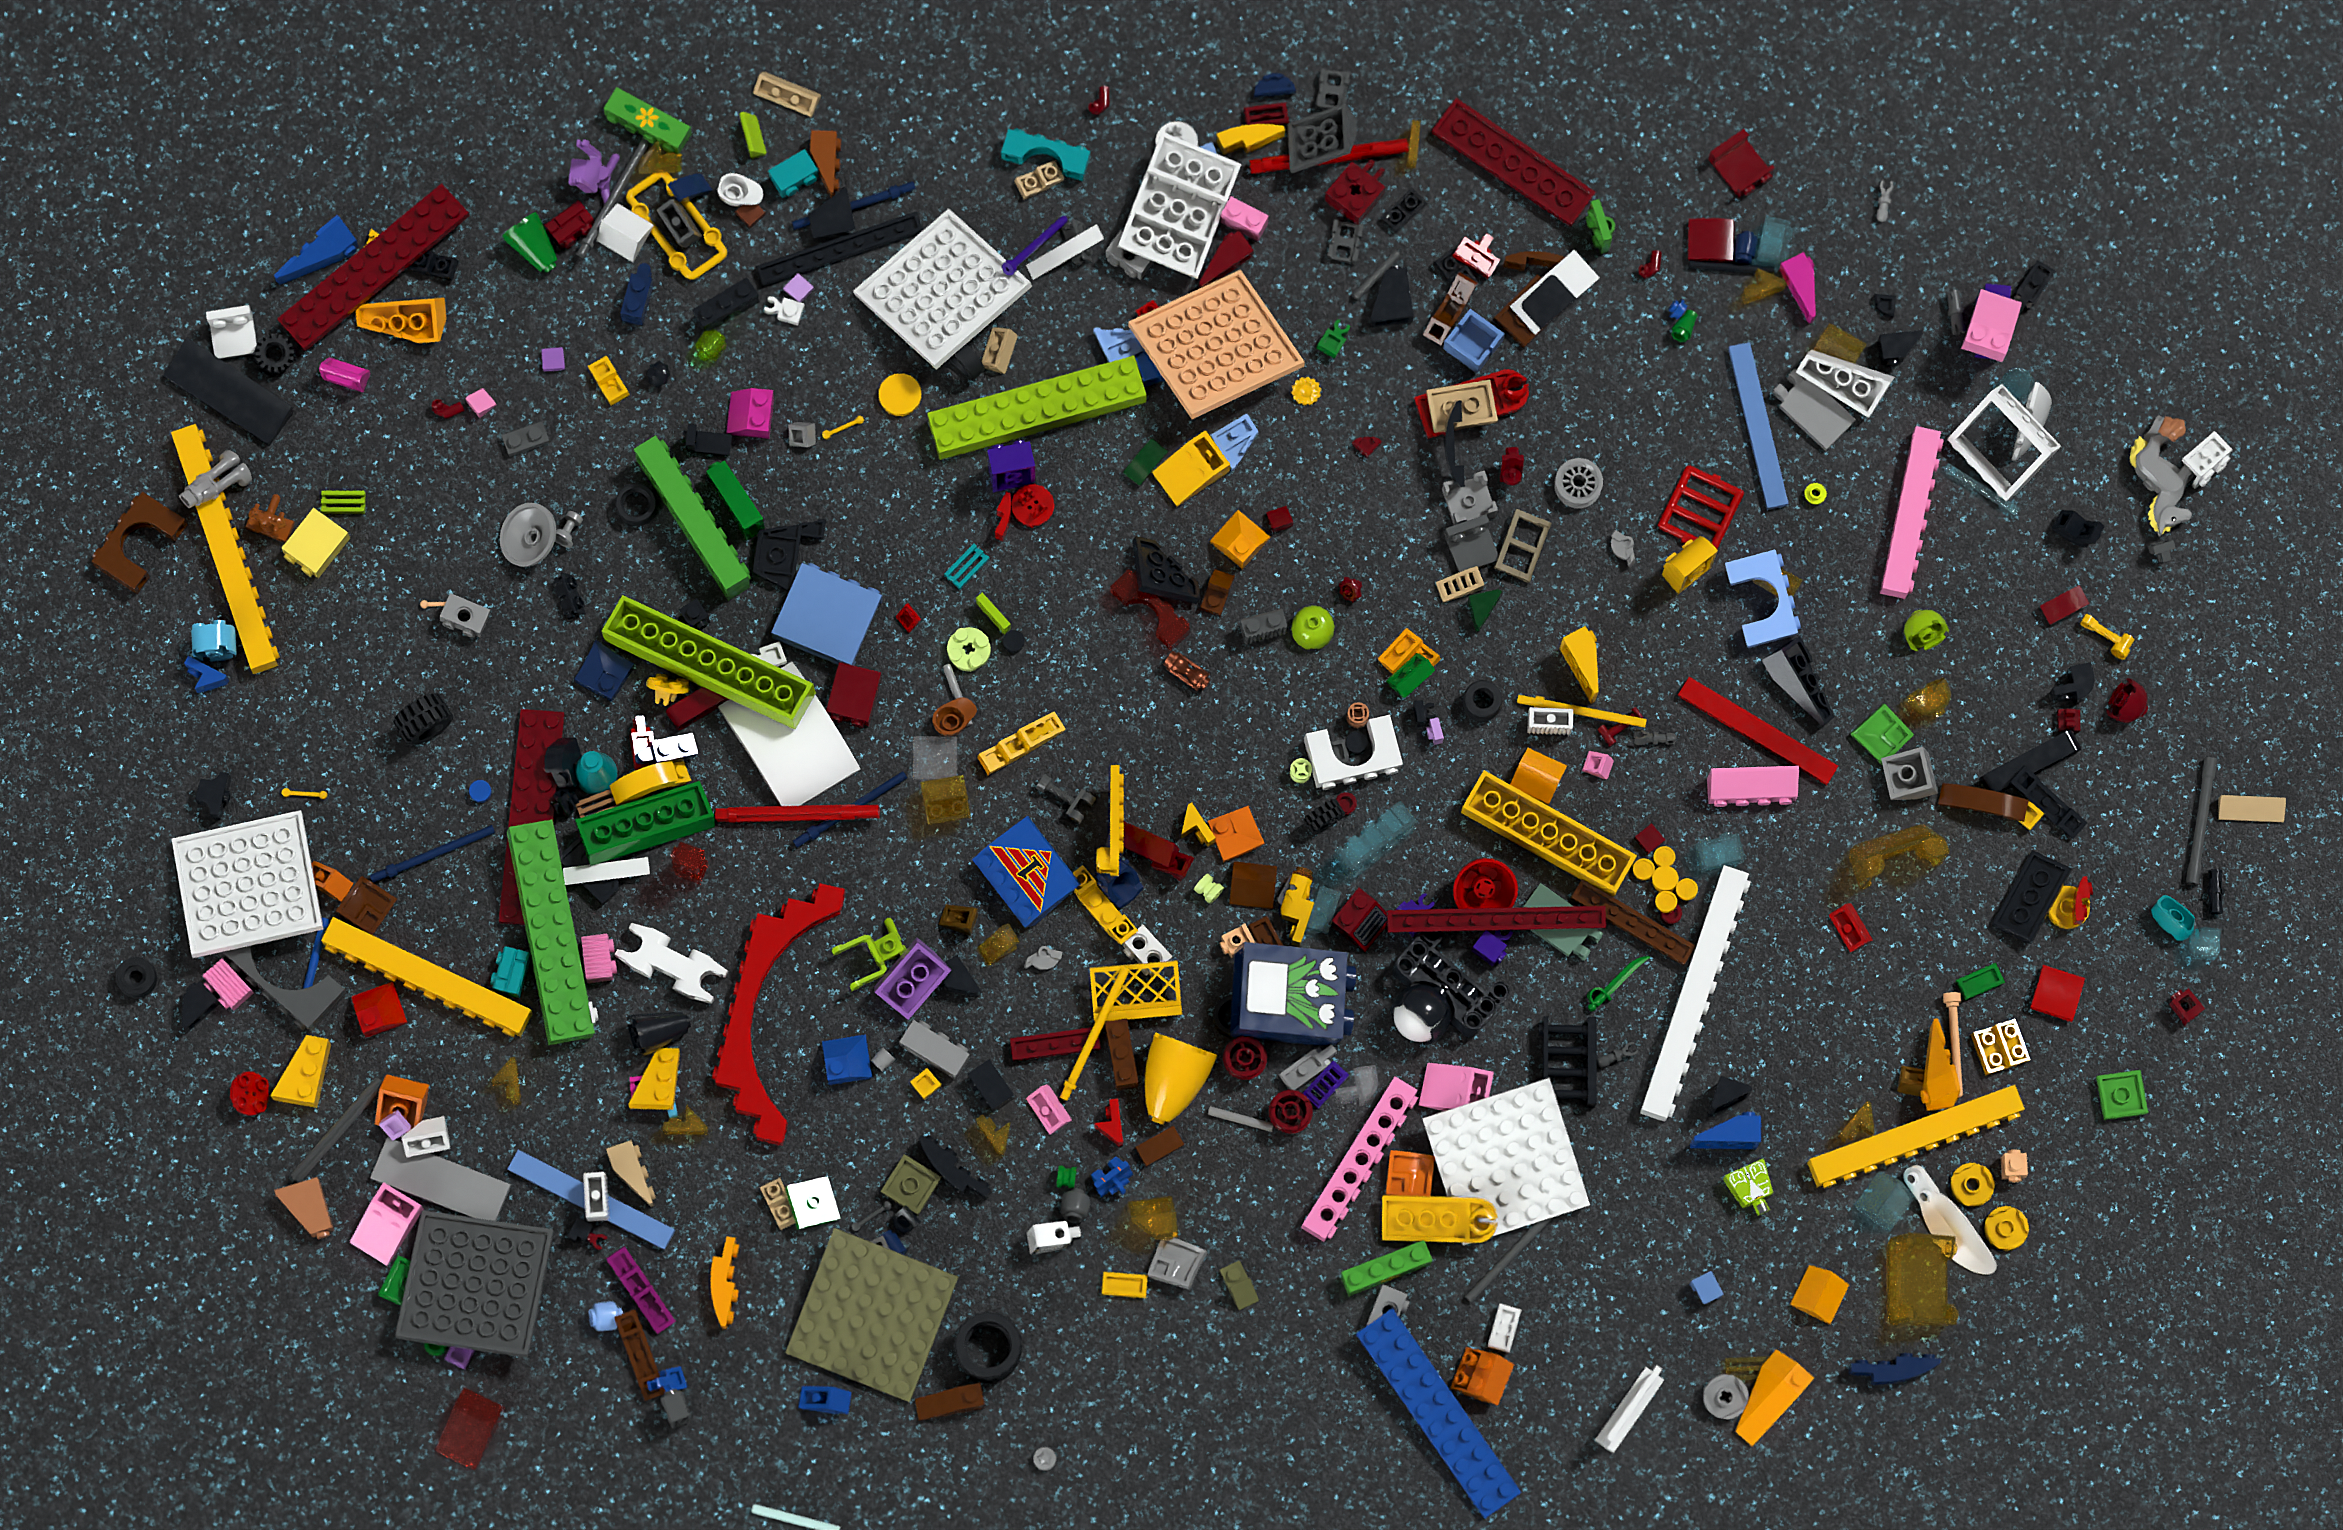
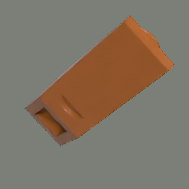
[810,130,841,198]

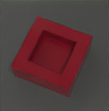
[1634,823,1665,855]

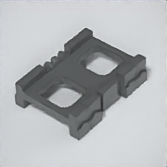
[1316,69,1350,109]
[1327,219,1364,264]

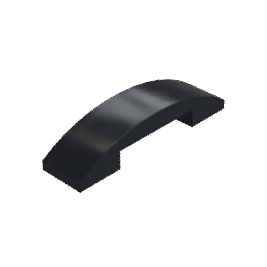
[1444,400,1465,487]
[2010,765,2087,839]

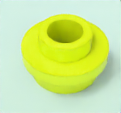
[1805,483,1826,505]

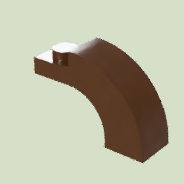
[1423,272,1478,345]

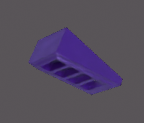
[1303,1060,1349,1109]

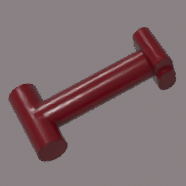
[1597,707,1644,747]

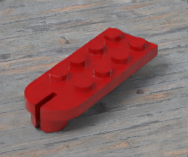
[1414,369,1529,439]

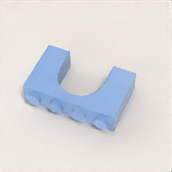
[1725,550,1801,648]

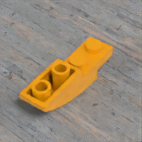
[711,1236,739,1330]

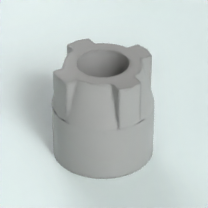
[871,1047,895,1072]

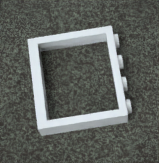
[1947,384,2061,501]

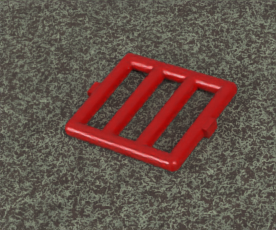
[1658,465,1744,549]

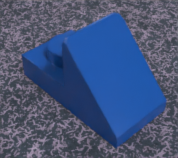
[184,656,229,693]

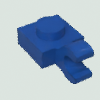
[647,1366,687,1392]

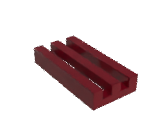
[1244,102,1289,126]

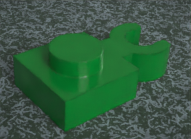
[1317,319,1350,359]

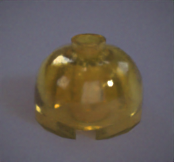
[1907,678,1951,718]

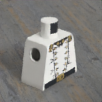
[1026,1221,1081,1255]

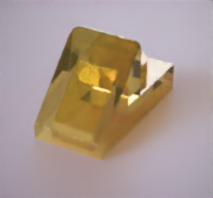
[638,141,683,174]
[1741,269,1786,304]
[978,923,1020,965]
[491,1057,522,1105]
[1838,1100,1875,1142]
[663,1105,709,1135]
[976,1114,1011,1159]

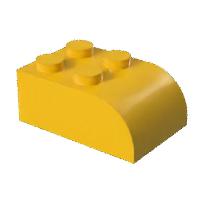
[1662,536,1718,594]

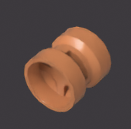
[1347,702,1369,729]

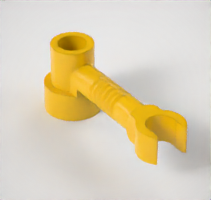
[2080,614,2134,660]

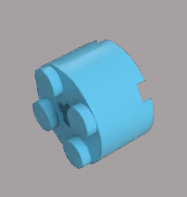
[191,620,237,661]

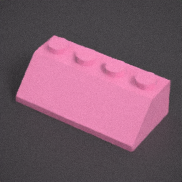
[1707,766,1799,807]

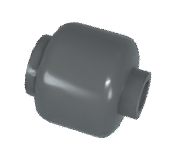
[1060,1188,1091,1223]

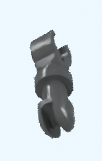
[1634,730,1677,745]
[1597,1042,1638,1067]

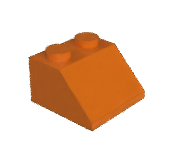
[375,1074,429,1132]

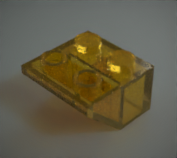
[920,775,971,825]

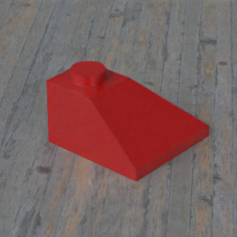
[351,982,407,1038]

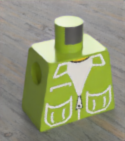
[1723,1159,1773,1216]

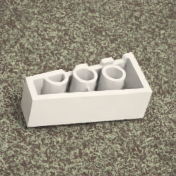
[1796,350,1895,418]

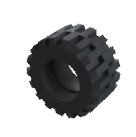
[393,693,454,746]

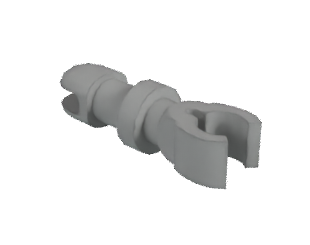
[1877,180,1894,222]

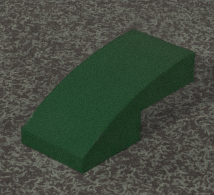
[1123,438,1169,486]

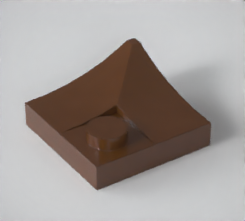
[336,876,398,935]

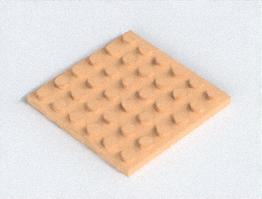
[1129,270,1305,419]

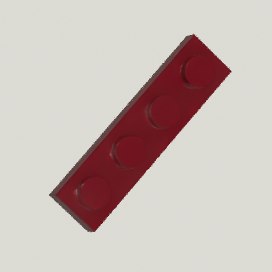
[1010,1027,1100,1061]

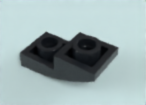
[1381,187,1427,232]
[1434,249,1479,285]
[408,251,459,281]

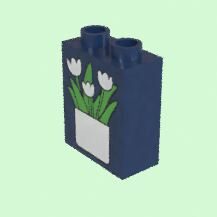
[1230,942,1356,1046]

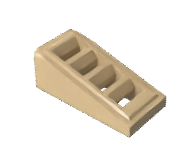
[1436,566,1484,603]

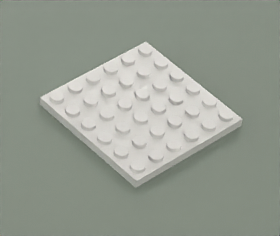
[854,209,1032,369]
[172,810,323,958]
[1422,1078,1590,1245]

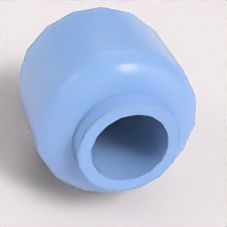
[589,1301,623,1331]

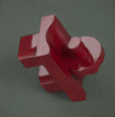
[1500,447,1524,486]

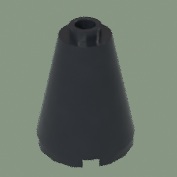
[627,1012,691,1058]

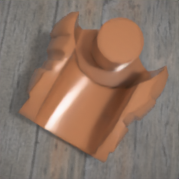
[2158,416,2186,442]

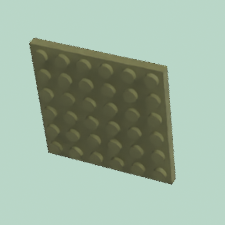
[786,1228,959,1402]

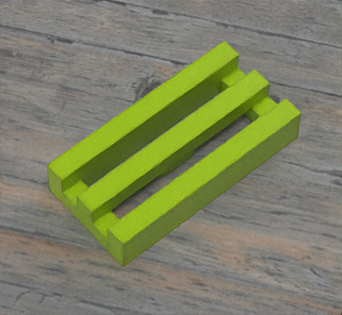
[321,491,366,514]
[976,592,1011,635]

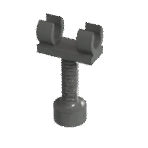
[1036,774,1096,824]

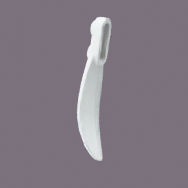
[1903,1165,1997,1274]

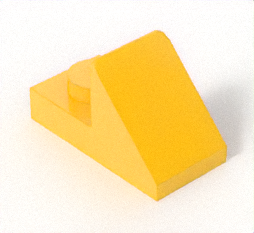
[1181,802,1216,847]

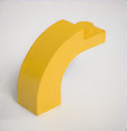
[609,760,691,805]

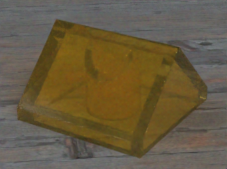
[1814,323,1867,364]

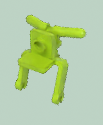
[831,918,906,991]

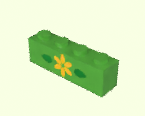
[604,87,692,155]
[1341,1240,1433,1296]

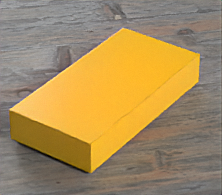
[1102,1272,1148,1298]

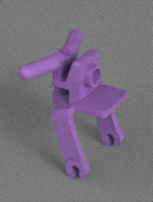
[569,140,619,209]

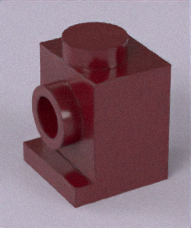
[2169,988,2205,1026]

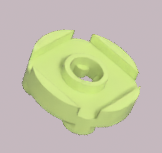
[947,627,991,672]

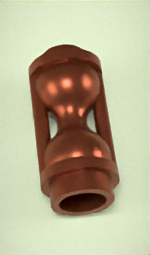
[1163,651,1211,691]

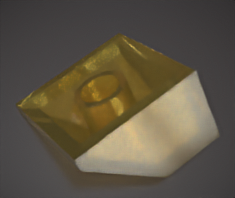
[1128,1196,1178,1241]

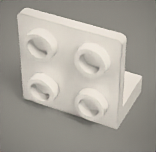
[206,305,257,359]
[2182,431,2232,489]

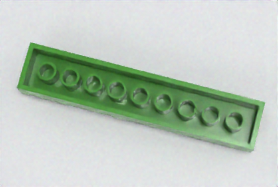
[507,820,595,1045]

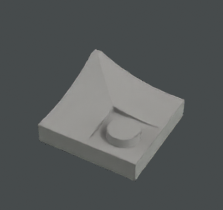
[1147,1234,1207,1290]

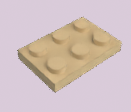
[1426,380,1498,433]

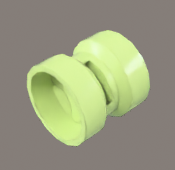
[1194,874,1224,904]

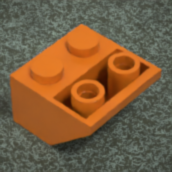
[1450,1347,1514,1406]

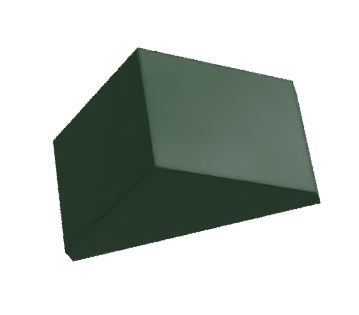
[1468,589,1502,632]

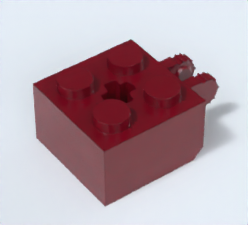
[1325,160,1386,225]

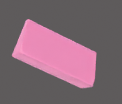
[1026,1084,1072,1135]

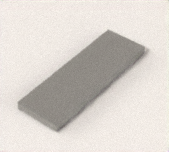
[370,1137,511,1221]

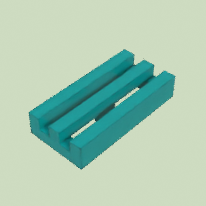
[944,544,990,590]

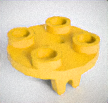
[646,674,690,706]

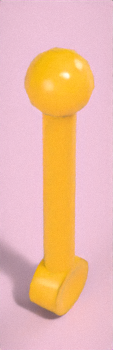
[822,416,864,440]
[282,788,327,799]

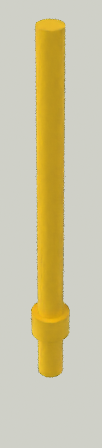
[1517,695,1647,728]

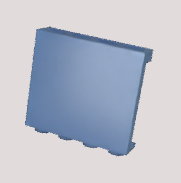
[771,563,883,666]

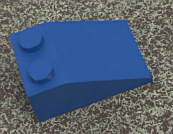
[1690,1112,1761,1150]

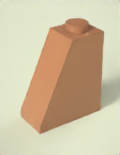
[274,1177,334,1239]

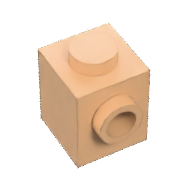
[2001,1150,2028,1182]

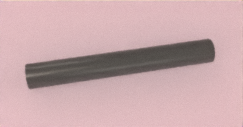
[1352,250,1401,301]

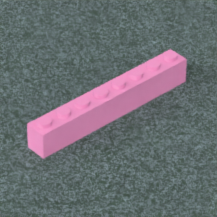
[1880,426,1943,599]

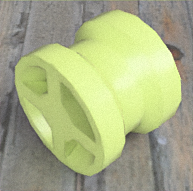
[1290,758,1312,783]

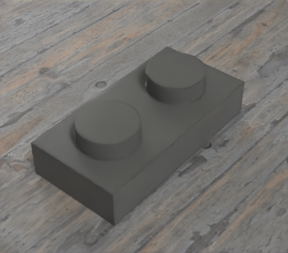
[502,421,550,457]

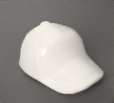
[717,173,763,206]

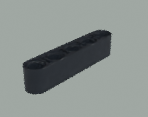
[1979,730,2082,793]

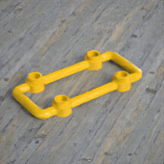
[626,170,727,280]

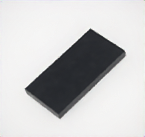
[1992,850,2072,945]

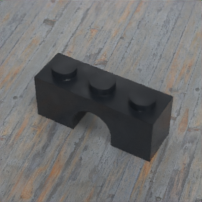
[692,277,760,334]

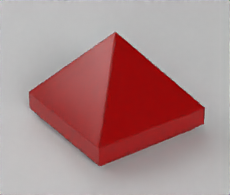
[896,603,921,633]

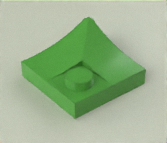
[1850,703,1914,765]

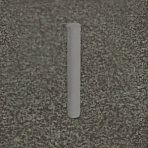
[943,664,973,727]
[1208,1106,1274,1132]

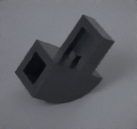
[2052,510,2105,548]
[2050,662,2095,704]
[544,737,582,789]

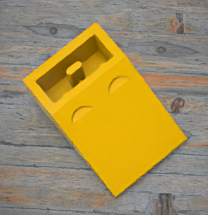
[1152,430,1230,507]

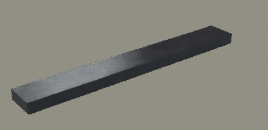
[755,211,924,287]

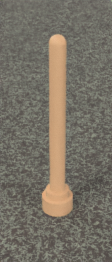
[1943,992,1963,1098]

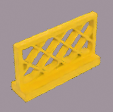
[1090,960,1182,1022]

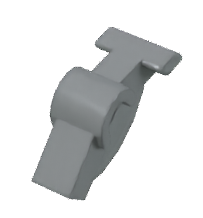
[1611,530,1635,567]
[1024,946,1062,970]

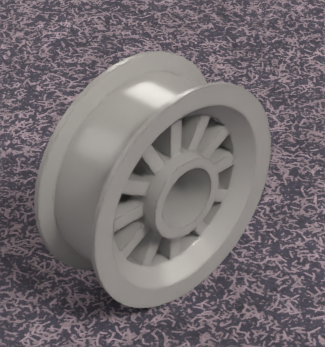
[1554,458,1603,508]

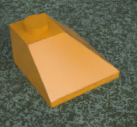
[1210,510,1271,569]

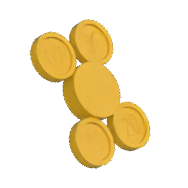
[1633,846,1698,913]

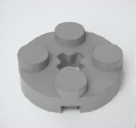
[1703,1374,1748,1419]

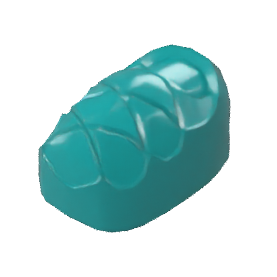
[2151,895,2195,941]

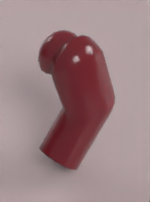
[1088,86,1110,115]
[1638,250,1662,278]
[431,399,464,418]

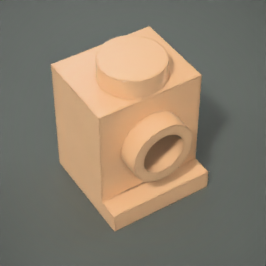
[1220,923,1255,958]

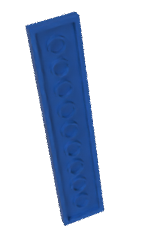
[1356,1308,1521,1518]

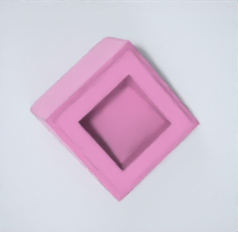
[465,388,497,418]
[1582,751,1614,779]

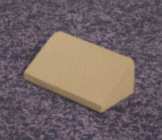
[982,327,1017,374]

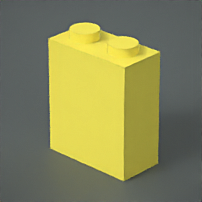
[282,508,350,578]

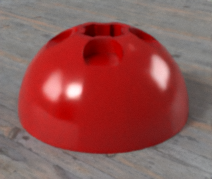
[1453,858,1518,909]

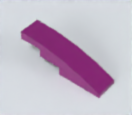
[606,1246,676,1334]

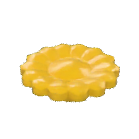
[1291,377,1321,406]

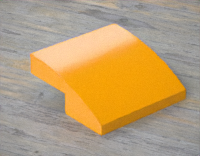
[1378,628,1441,674]

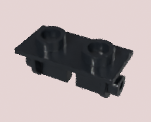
[553,572,586,619]

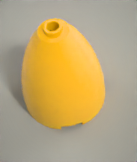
[1145,1032,1217,1125]

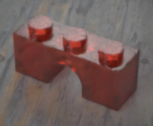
[670,842,708,885]

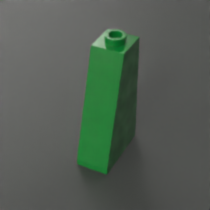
[706,460,765,541]

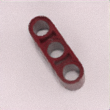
[666,687,730,731]

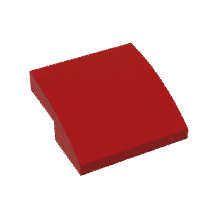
[2030,965,2085,1022]

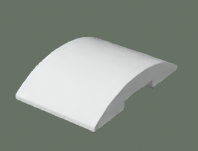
[1118,132,1241,279]
[718,662,861,806]

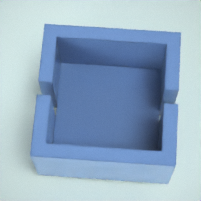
[1443,309,1504,373]

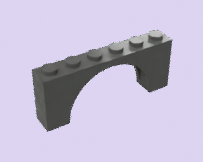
[216,945,347,1032]

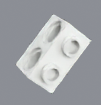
[1123,925,1172,977]

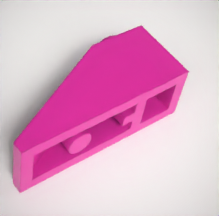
[1779,252,1816,324]

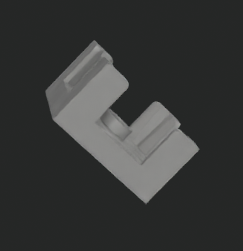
[1442,471,1498,525]

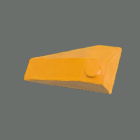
[356,298,446,343]
[1921,1018,1961,1111]
[1735,1350,1814,1446]

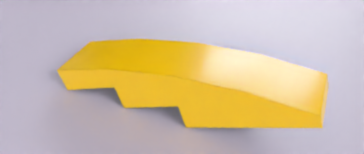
[977,711,1066,775]

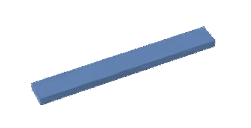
[1728,342,1788,510]
[508,1150,675,1250]

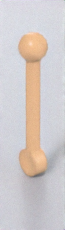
[420,600,446,609]

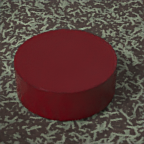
[1336,792,1357,815]
[1660,904,1682,925]

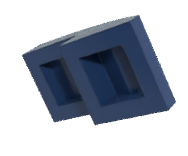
[668,173,713,202]

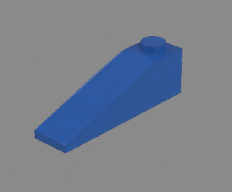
[274,215,359,285]

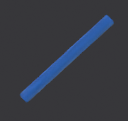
[303,918,329,989]

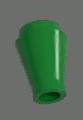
[1671,310,1698,342]

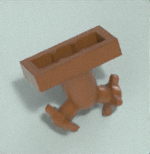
[246,494,295,543]

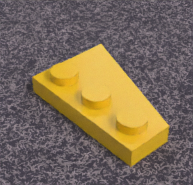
[629,1048,680,1110]

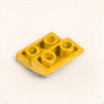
[1970,1019,2030,1076]

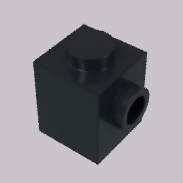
[679,598,710,631]

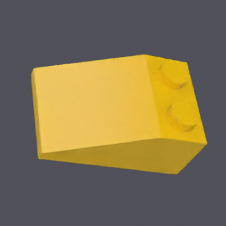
[1559,626,1599,704]

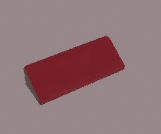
[1123,821,1180,868]

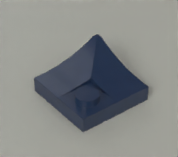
[574,640,635,702]

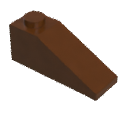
[915,1383,985,1421]

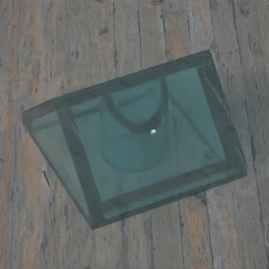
[1853,1171,1915,1233]

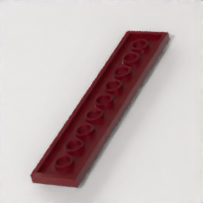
[277,183,470,351]
[499,709,565,925]

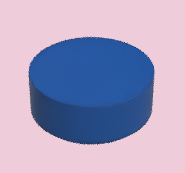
[469,780,492,803]

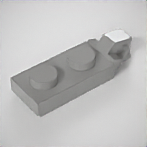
[1279,1044,1337,1090]

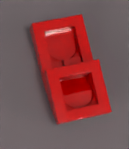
[995,491,1011,542]

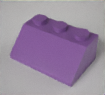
[874,938,951,1020]

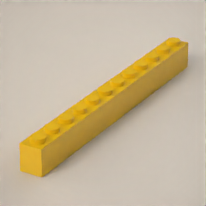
[171,424,280,674]

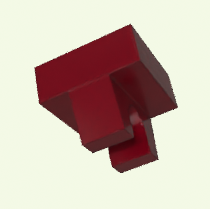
[2057,709,2081,733]

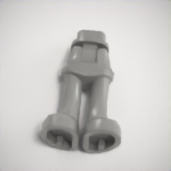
[179,450,252,508]

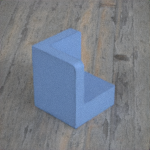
[1690,1271,1724,1304]

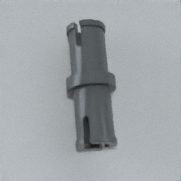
[1946,290,1966,335]

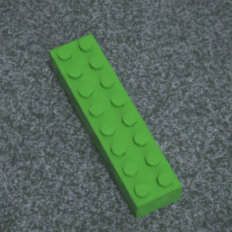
[634,435,751,601]

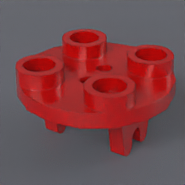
[1011,484,1054,528]
[230,1072,269,1115]

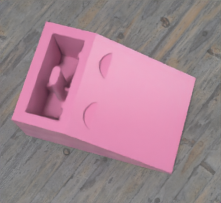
[1419,1063,1494,1111]
[350,1183,424,1266]

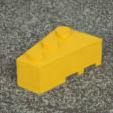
[271,1035,331,1108]

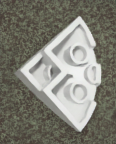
[2011,382,2052,461]

